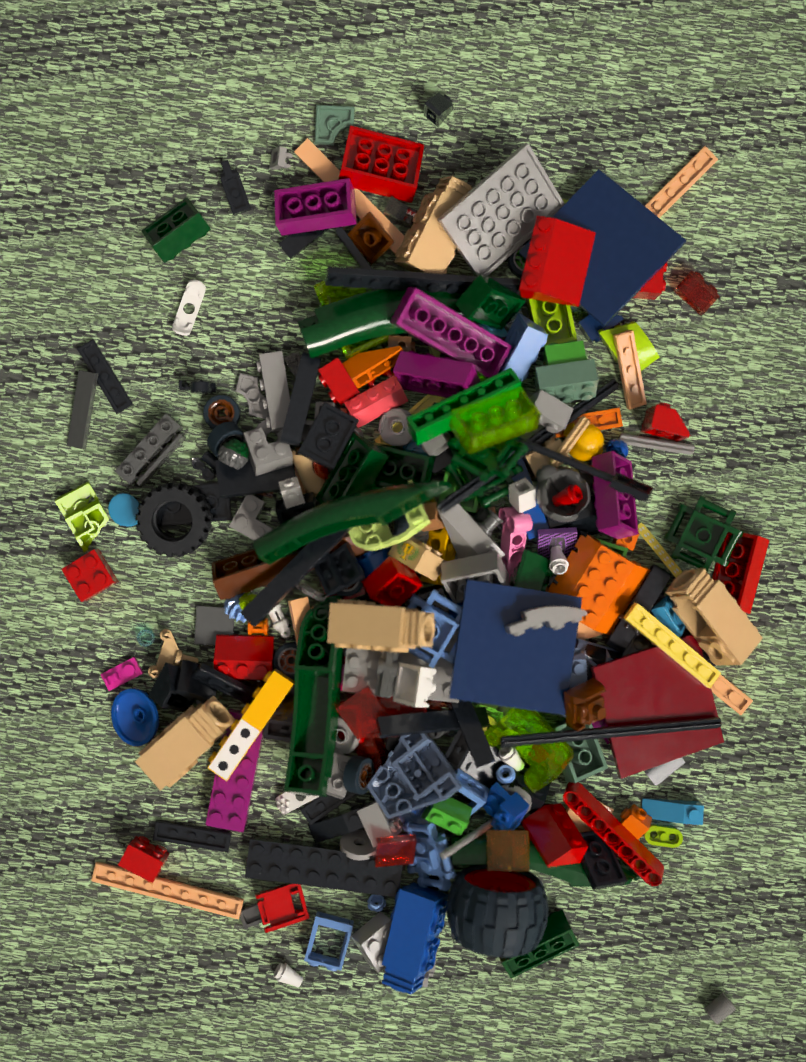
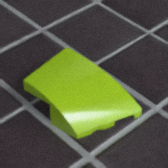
[597,321,660,371]
[55,481,109,552]

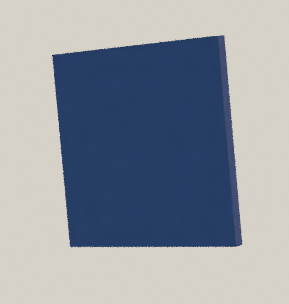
[519,169,686,327]
[448,579,582,715]

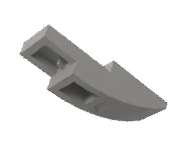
[504,606,588,636]

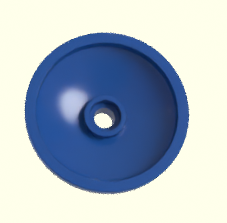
[111,688,159,746]

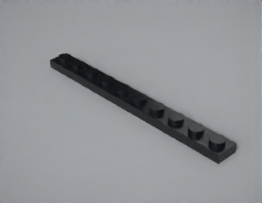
[325,266,520,294]

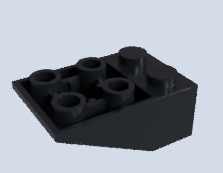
[263,683,295,742]
[445,730,508,788]

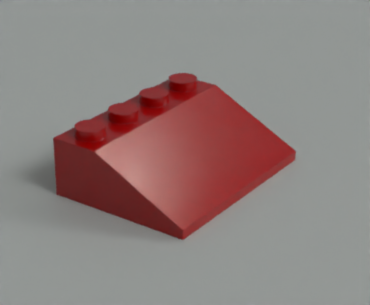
[338,125,424,203]
[519,216,596,307]

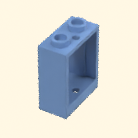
[455,768,489,815]
[304,911,354,971]

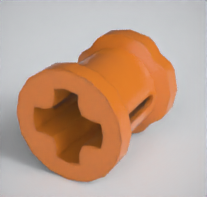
[248,618,269,635]

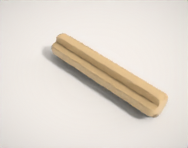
[549,416,590,468]

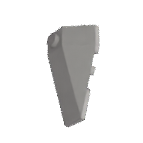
[437,503,505,559]

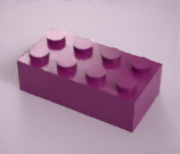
[274,178,357,236]
[393,351,481,398]
[591,451,639,539]

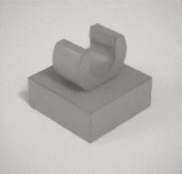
[269,146,293,170]

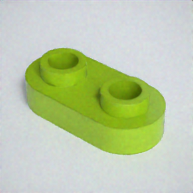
[644,824,683,848]

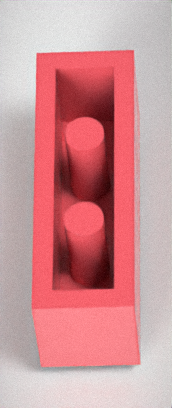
[344,375,408,428]

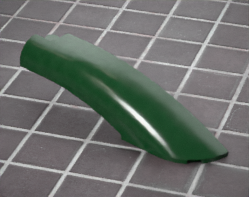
[297,289,467,359]
[252,481,452,565]
[284,595,343,797]
[450,830,640,887]

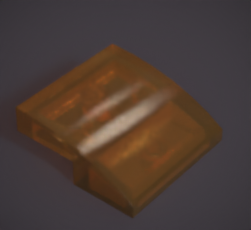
[487,830,530,872]

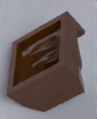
[564,678,606,731]

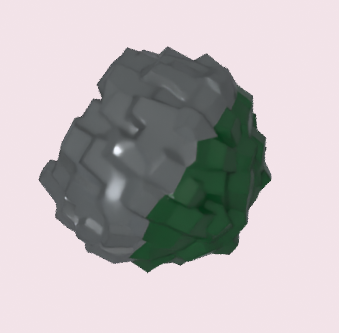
[218,439,249,470]

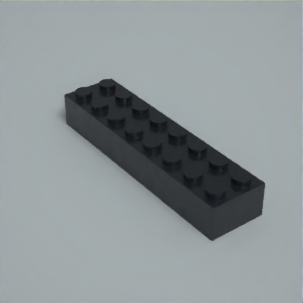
[245,834,404,897]

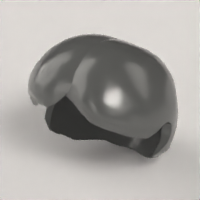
[536,464,590,522]

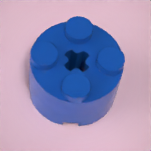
[356,546,395,579]

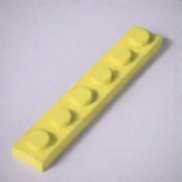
[623,602,721,688]

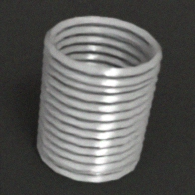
[704,993,736,1025]

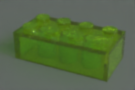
[449,386,541,454]

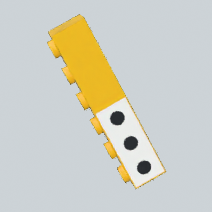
[208,669,295,781]

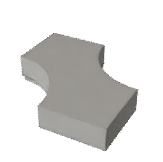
[235,373,269,419]

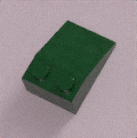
[456,274,526,330]

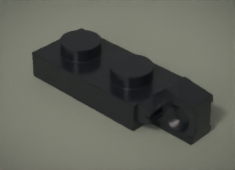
[220,160,252,216]

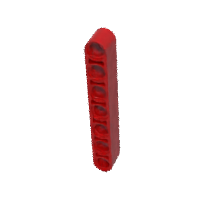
[563,782,664,886]

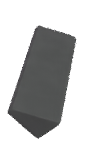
[67,370,98,449]

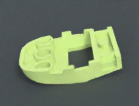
[348,480,431,551]

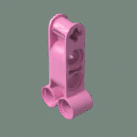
[498,506,532,583]

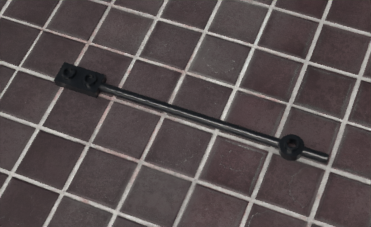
[432,402,654,502]

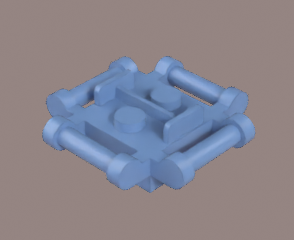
[407,589,462,669]
[399,821,456,891]

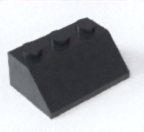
[544,495,601,539]

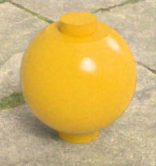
[563,423,604,461]

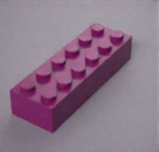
[390,287,512,379]
[205,708,265,832]

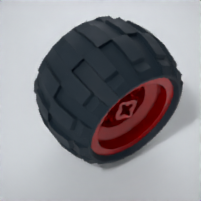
[447,864,549,957]

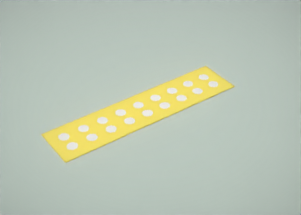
[638,523,682,578]

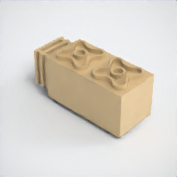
[394,176,473,274]
[666,568,763,665]
[327,599,435,653]
[135,696,235,791]

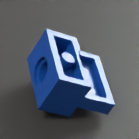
[482,782,530,838]

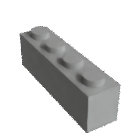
[256,351,290,433]

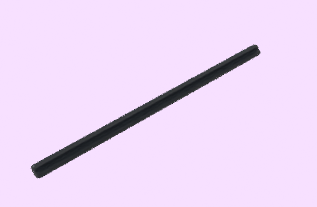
[437,379,619,514]
[500,717,722,747]

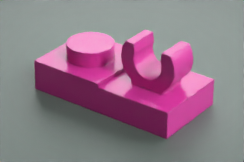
[100,657,143,691]

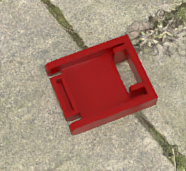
[255,883,309,933]

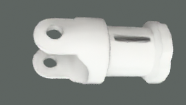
[269,604,291,638]

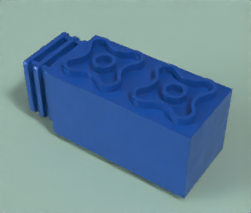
[382,882,449,994]

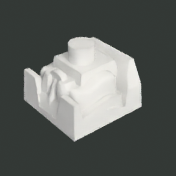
[393,662,437,707]

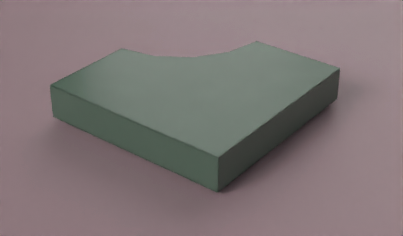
[314,105,355,145]

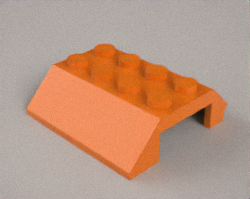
[548,535,650,635]

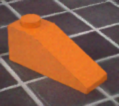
[342,346,403,389]

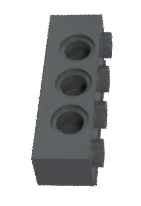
[115,414,186,486]

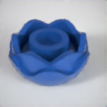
[606,439,629,458]

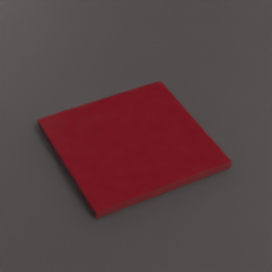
[590,634,724,779]

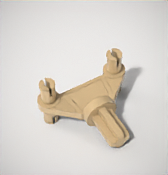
[148,629,199,678]

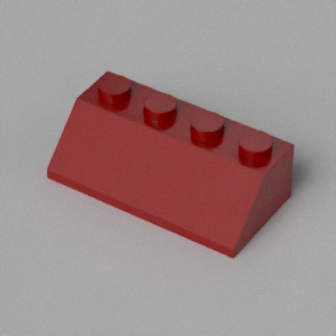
[712,532,769,614]

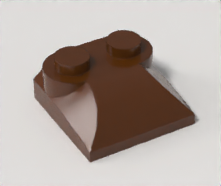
[347,212,394,265]

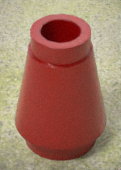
[552,485,583,507]

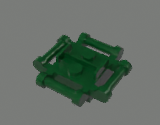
[447,411,528,483]
[445,442,524,509]
[664,496,744,572]

